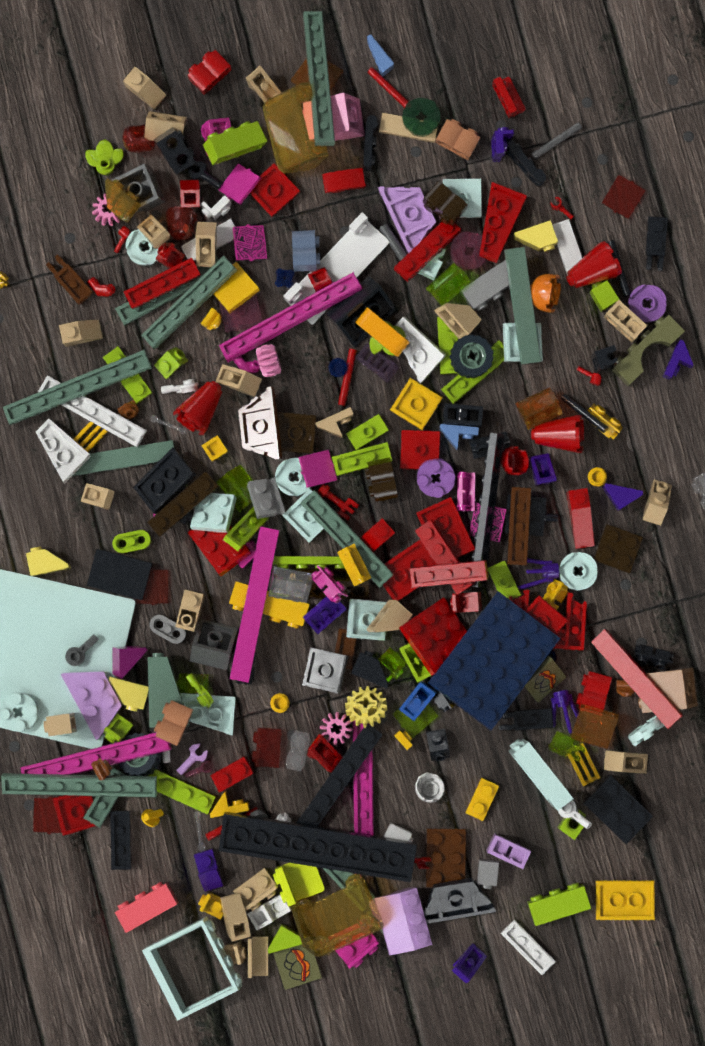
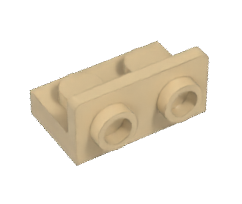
[233,868,278,911]

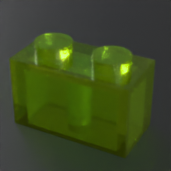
[425,263,472,306]

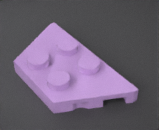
[378,186,436,253]
[61,671,122,740]

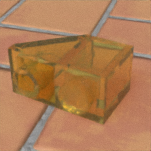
[105,178,142,223]

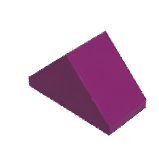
[112,646,147,679]

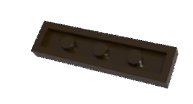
[147,472,219,537]

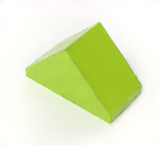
[399,643,431,683]
[268,924,307,954]

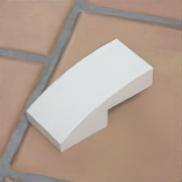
[247,894,293,930]

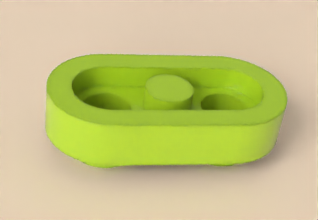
[112,530,151,553]

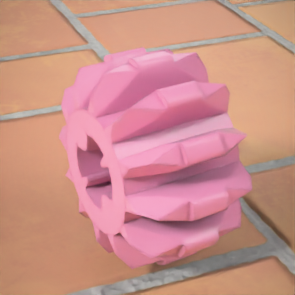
[92,194,124,226]
[256,344,281,377]
[320,712,353,745]

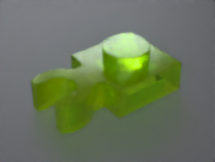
[548,731,585,761]

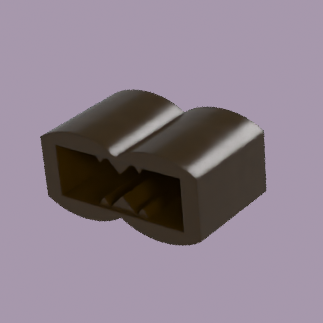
[423,181,468,226]
[365,457,398,502]

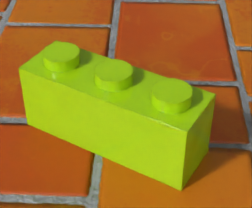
[203,121,267,165]
[527,882,591,926]

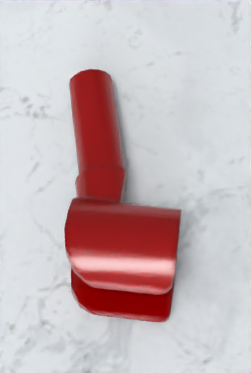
[550,197,574,219]
[114,226,131,253]
[577,366,602,386]
[414,857,431,869]

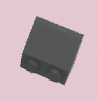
[111,164,166,215]
[190,619,238,670]

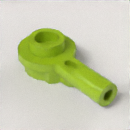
[186,673,214,709]

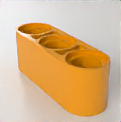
[355,307,410,357]

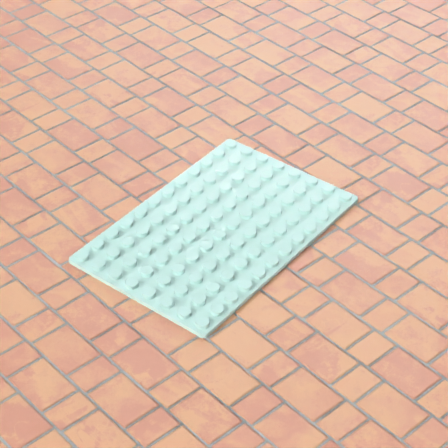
[0,569,136,749]

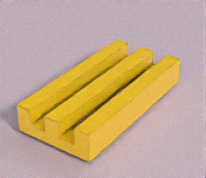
[73,421,108,452]
[565,743,600,786]

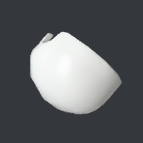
[415,772,445,803]

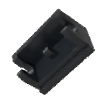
[591,345,617,374]

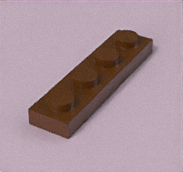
[507,487,531,565]

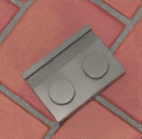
[247,477,285,519]

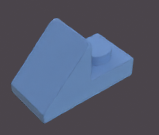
[439,424,479,450]

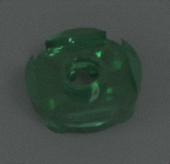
[402,98,440,137]

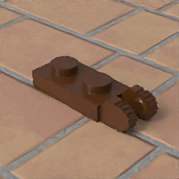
[46,254,94,306]

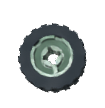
[450,335,494,378]
[119,733,162,776]

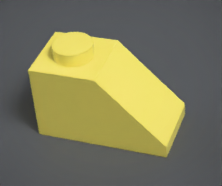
[513,220,558,252]
[26,547,71,576]
[109,676,149,712]

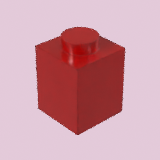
[180,180,200,207]

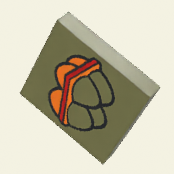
[524,656,566,703]
[273,940,322,990]

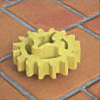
[345,686,387,728]

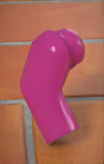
[233,356,260,374]

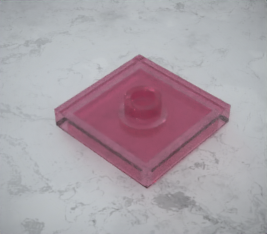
[219,294,262,333]

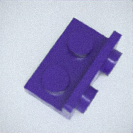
[491,127,514,162]
[303,596,346,634]

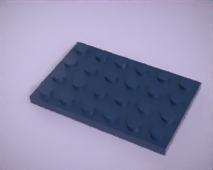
[428,591,560,731]

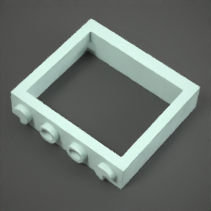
[509,739,574,811]
[142,916,242,1021]

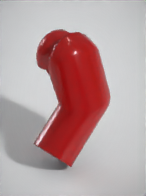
[87,277,116,297]

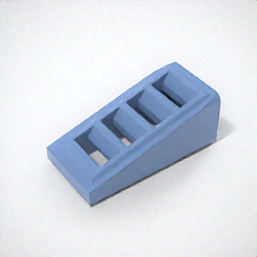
[367,35,394,77]

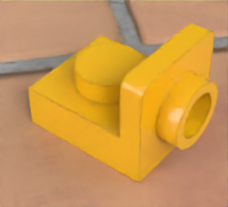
[198,891,223,920]

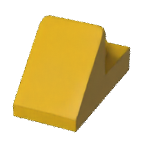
[210,791,250,818]

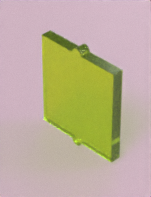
[392,703,438,738]

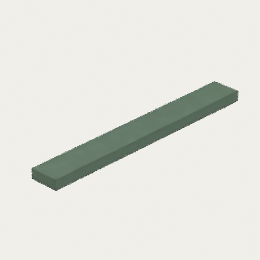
[303,11,335,146]
[3,350,152,426]
[1,773,157,797]

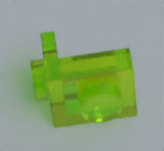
[378,648,406,682]
[177,673,209,693]

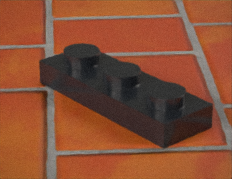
[110,810,131,870]

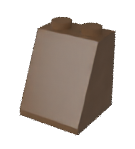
[638,668,698,713]

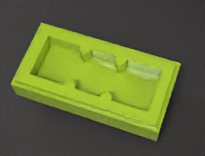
[346,414,389,450]
[487,560,521,599]

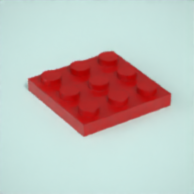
[399,597,467,676]

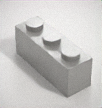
[460,260,510,311]

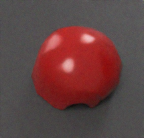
[501,446,529,475]

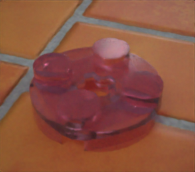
[450,232,486,271]

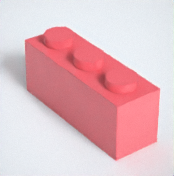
[115,881,179,933]

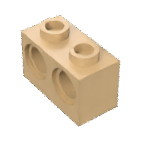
[604,300,647,343]
[44,713,77,736]

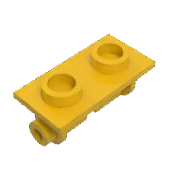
[588,403,623,439]
[337,544,372,587]
[543,579,568,610]

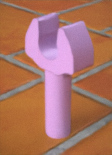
[176,743,208,775]

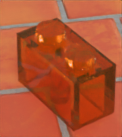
[515,387,563,430]

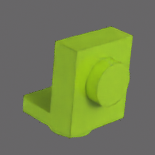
[154,347,188,379]
[104,714,133,743]

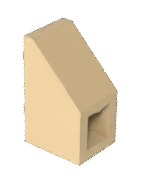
[643,479,672,526]
[175,590,205,632]
[220,893,251,942]

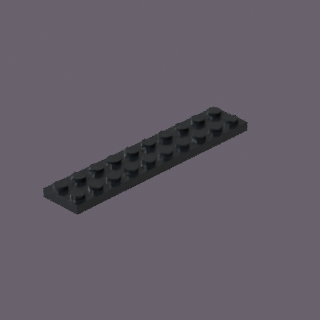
[219,812,417,882]

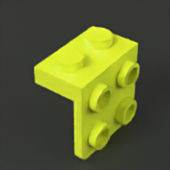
[273,863,324,907]

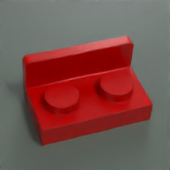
[492,77,526,119]

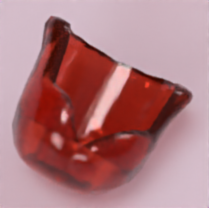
[122,124,155,153]
[166,206,197,240]

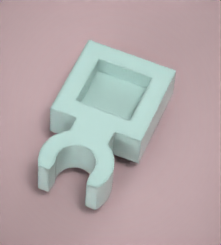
[418,249,445,281]

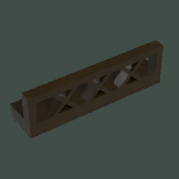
[291,569,369,599]

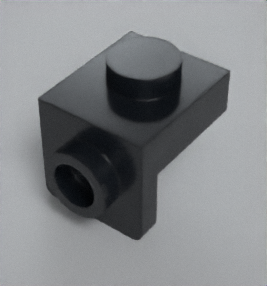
[426,729,450,761]

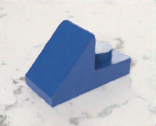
[399,681,437,721]

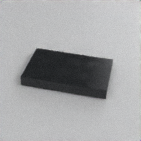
[133,447,197,514]
[87,549,153,601]

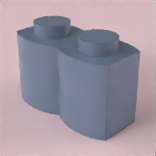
[292,230,320,272]

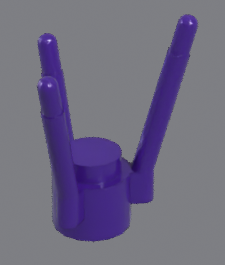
[517,558,559,590]
[551,690,584,734]

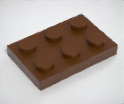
[426,828,466,887]

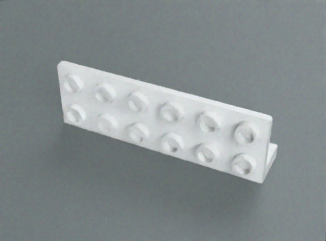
[283,212,389,325]

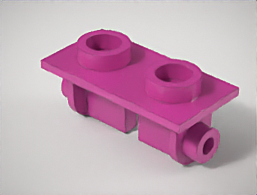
[457,472,476,511]
[311,565,348,604]

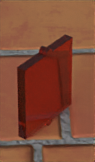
[601,175,646,219]
[136,568,168,606]
[33,796,62,834]

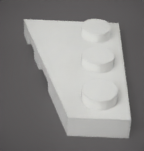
[395,316,446,384]
[36,419,91,484]

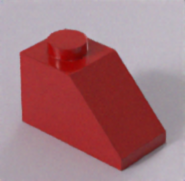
[360,518,395,552]

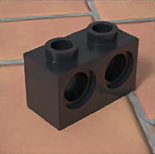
[153,127,196,175]

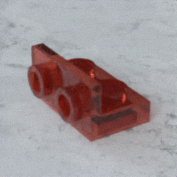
[252,727,282,768]

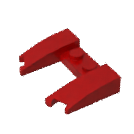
[509,590,587,651]

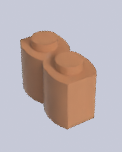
[435,119,480,160]
[154,700,194,746]

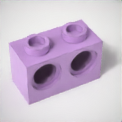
[486,833,531,869]

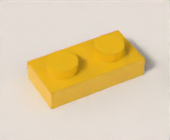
[465,778,499,821]

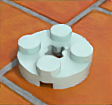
[126,229,164,266]
[275,458,311,496]
[559,552,597,591]
[0,693,38,732]
[628,716,665,746]

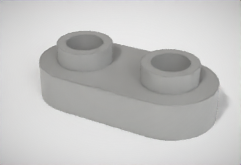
[150,615,186,644]

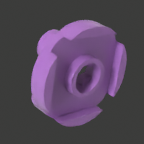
[627,284,666,324]
[417,458,455,498]

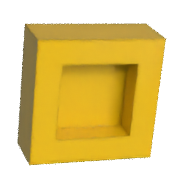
[201,435,228,462]
[394,730,413,750]

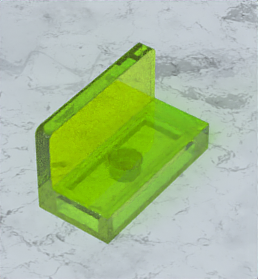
[217,465,253,513]

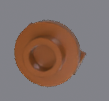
[117,400,139,420]
[616,680,635,697]
[91,758,112,780]

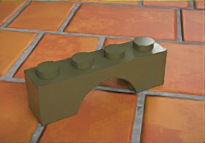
[612,315,685,386]

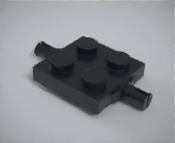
[504,495,558,536]

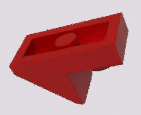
[307,734,343,773]

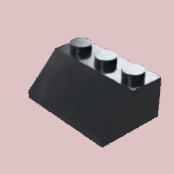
[326,276,397,347]

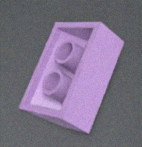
[374,887,432,955]

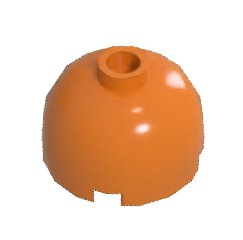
[530,274,561,313]

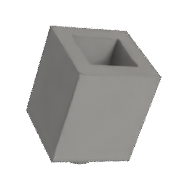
[476,859,499,889]

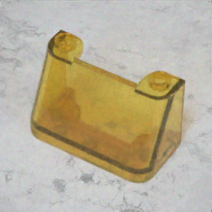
[263,82,329,173]
[291,874,384,957]

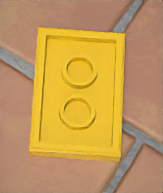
[595,880,655,920]

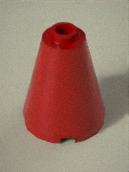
[566,241,622,288]
[173,381,222,435]
[531,415,584,453]

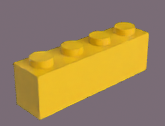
[229,581,310,629]

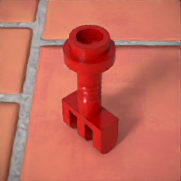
[317,484,359,521]

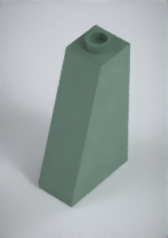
[148,653,190,728]

